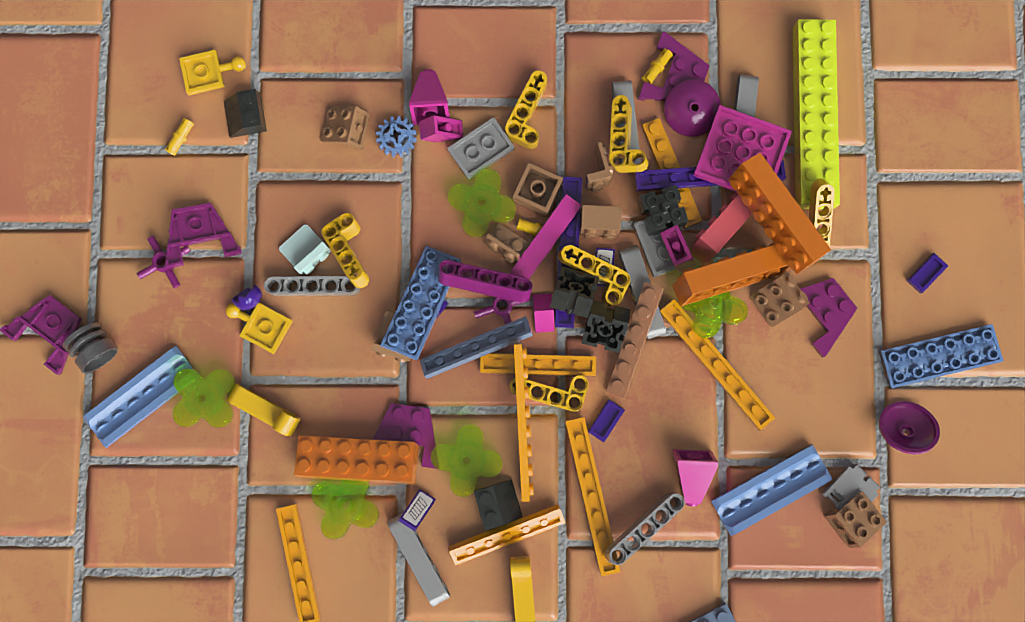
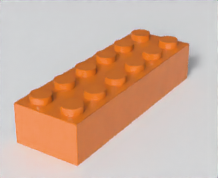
[728,153,831,275]
[672,243,790,307]
[294,436,419,484]

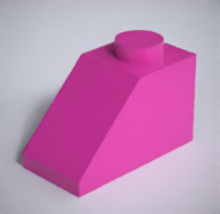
[419,115,463,142]
[660,225,697,273]

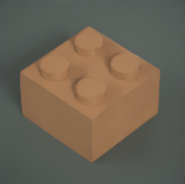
[513,163,563,217]
[579,205,622,240]

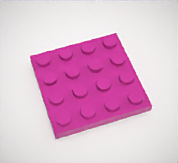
[693,105,792,192]

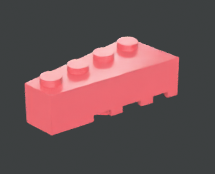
[690,192,752,264]

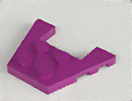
[638,32,710,101]
[165,203,242,269]
[800,278,857,358]
[0,295,82,375]
[372,403,440,469]

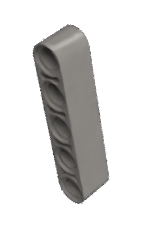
[734,74,759,117]
[612,80,641,164]
[618,245,666,339]
[264,276,361,296]
[605,493,685,565]
[387,512,451,607]

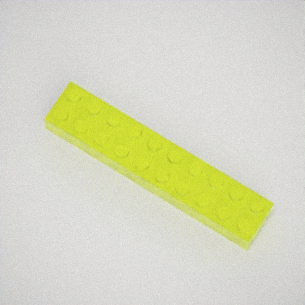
[792,19,840,209]

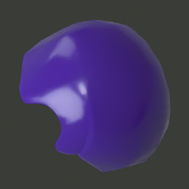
[231,285,262,310]

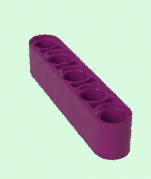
[438,260,533,303]

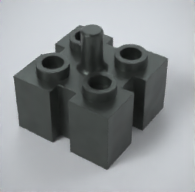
[638,185,688,236]
[550,266,599,318]
[582,300,631,353]

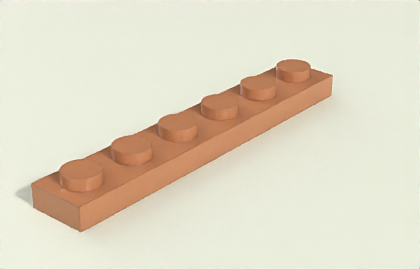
[606,282,664,398]

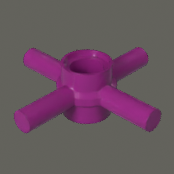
[136,236,191,288]
[474,297,531,324]

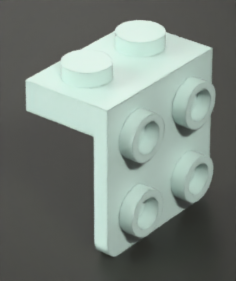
[279,225,331,276]

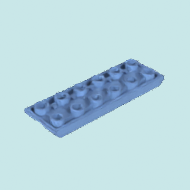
[380,246,461,361]
[880,324,1004,388]
[83,346,200,448]
[711,444,832,536]

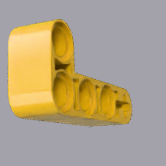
[505,70,547,149]
[609,95,649,173]
[809,178,835,247]
[321,213,369,288]
[558,245,630,307]
[510,375,589,412]
[226,383,301,436]
[510,556,536,622]

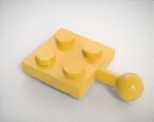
[179,50,246,95]
[225,303,293,354]

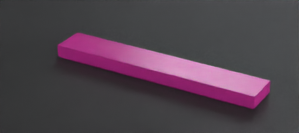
[502,194,582,286]

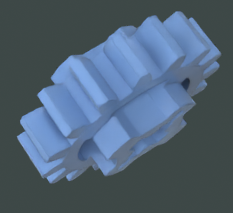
[376,116,417,158]

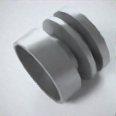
[63,322,118,373]

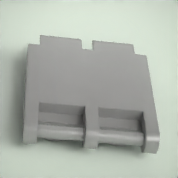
[822,464,880,510]

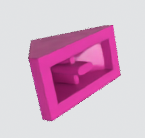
[533,293,555,333]

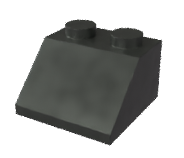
[224,89,267,138]
[474,479,523,530]

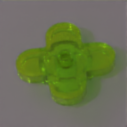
[448,169,516,238]
[682,291,748,338]
[172,368,234,428]
[431,424,503,497]
[312,480,379,540]

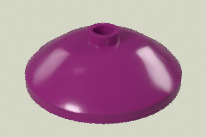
[664,79,721,137]
[878,401,940,455]

